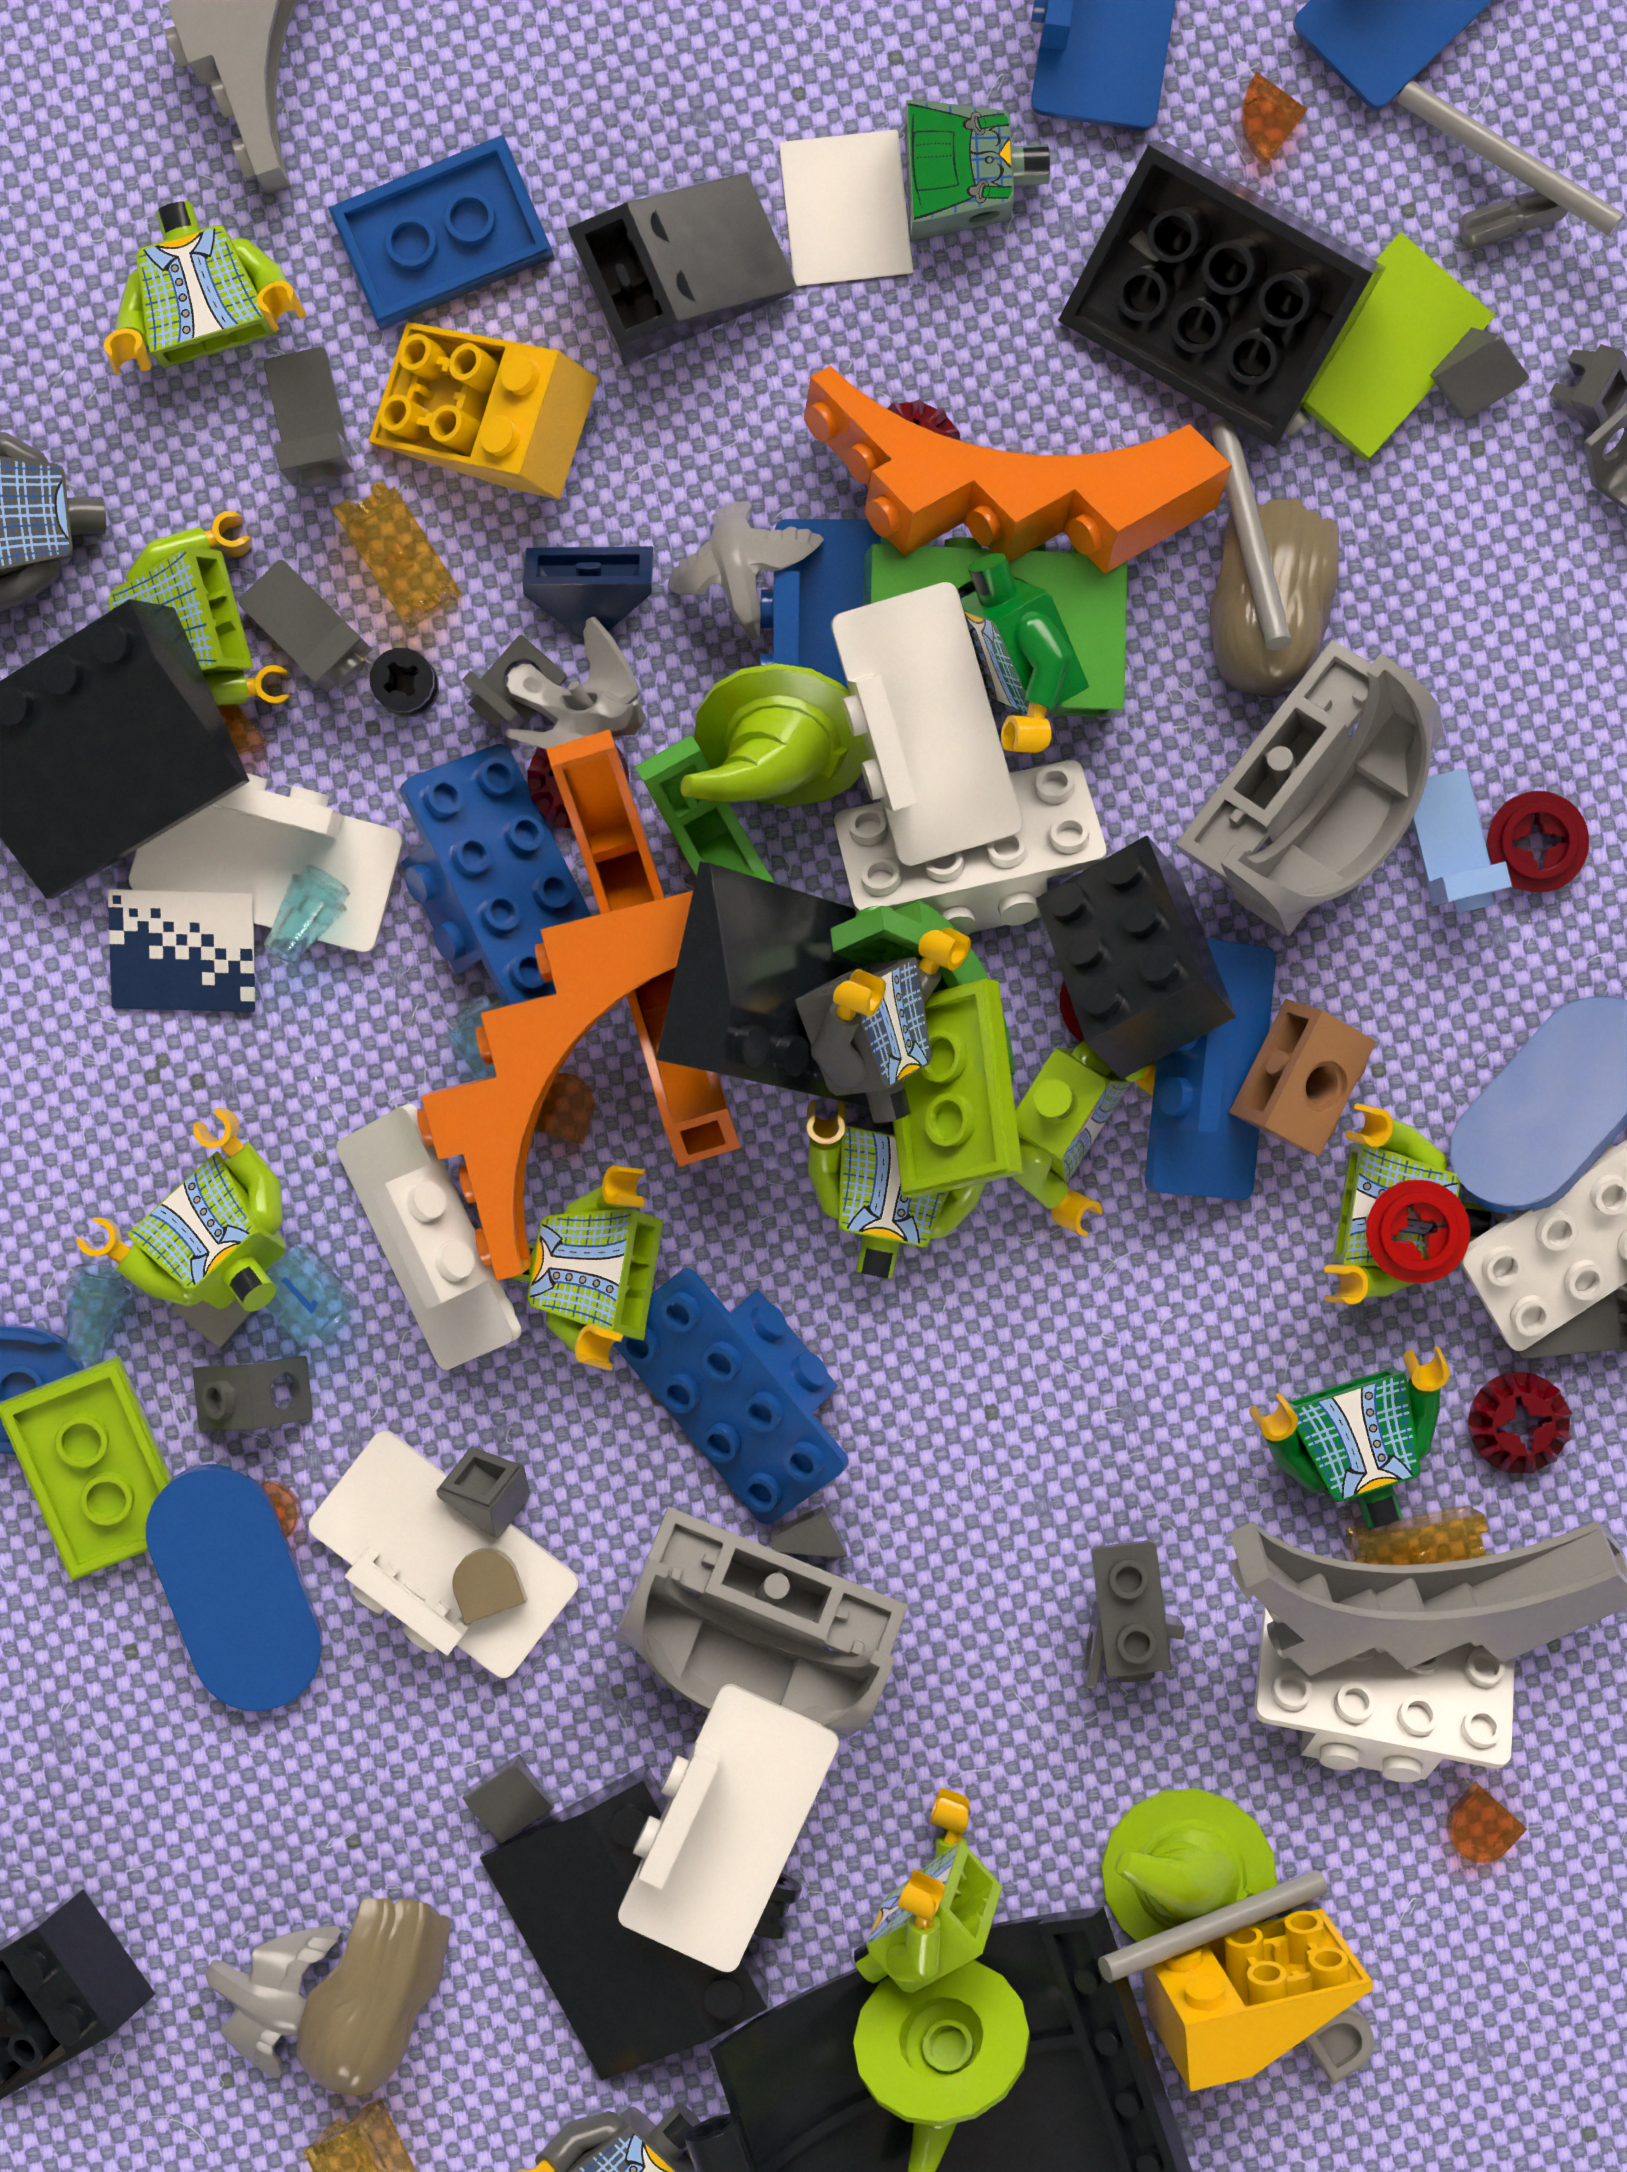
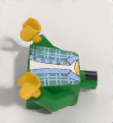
[960,553,1089,753]
[1249,1346,1450,1529]

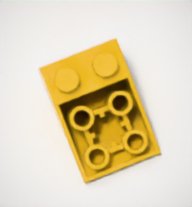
[368,322,599,500]
[1144,1908,1373,2092]

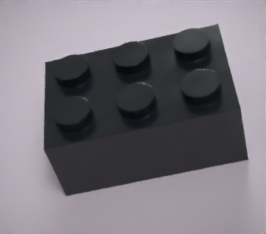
[1036,835,1236,1080]

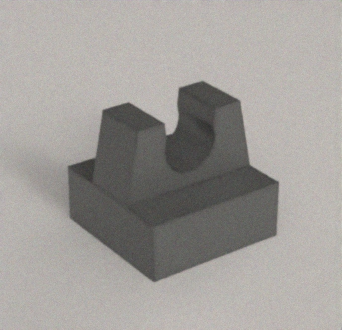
[1549,344,1627,432]

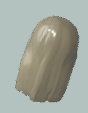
[1209,498,1339,698]
[295,1898,451,2096]

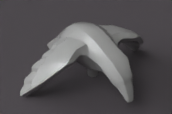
[667,501,824,640]
[505,616,646,749]
[205,1925,341,2078]

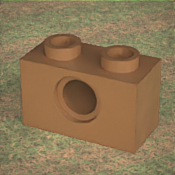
[1229,998,1377,1157]

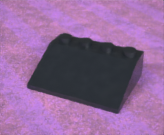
[1058,141,1386,447]
[0,599,250,899]
[656,861,869,1107]
[480,1764,769,2081]

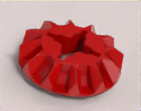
[1364,1179,1470,1284]

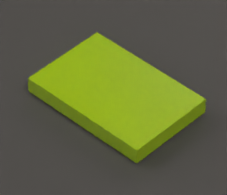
[1302,232,1496,463]
[893,978,1023,1198]
[0,1355,172,1581]

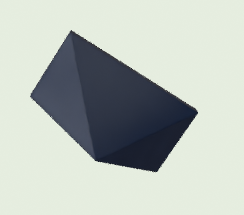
[523,546,654,641]

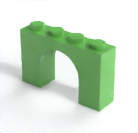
[863,537,1128,718]

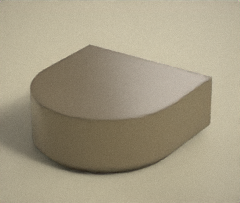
[452,1548,528,1625]

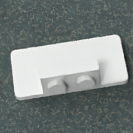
[831,582,1022,866]
[834,760,1107,936]
[129,773,404,953]
[336,1104,521,1370]
[1460,1139,1627,1351]
[309,1430,579,1678]
[1254,1607,1515,1783]
[618,1684,839,1972]

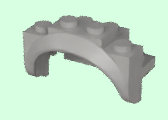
[1176,639,1444,937]
[613,1507,908,1736]

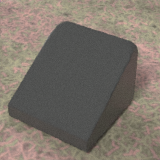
[1430,327,1529,420]
[436,1447,530,1539]
[769,1505,848,1558]
[462,1754,554,1844]

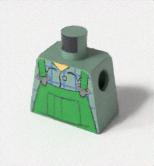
[904,100,1050,241]

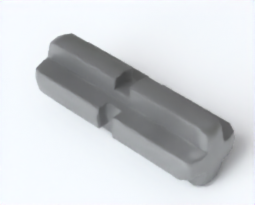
[1458,190,1569,250]

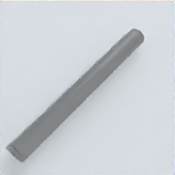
[1397,80,1625,237]
[1210,419,1292,650]
[1098,1870,1327,1983]

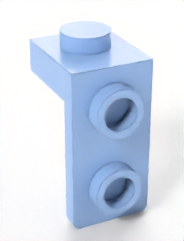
[1411,769,1512,914]

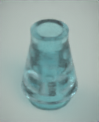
[263,865,350,964]
[65,1263,130,1362]

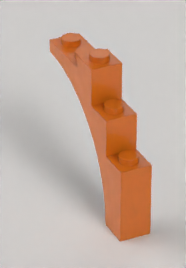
[804,366,1232,574]
[546,729,741,1167]
[417,891,693,1281]

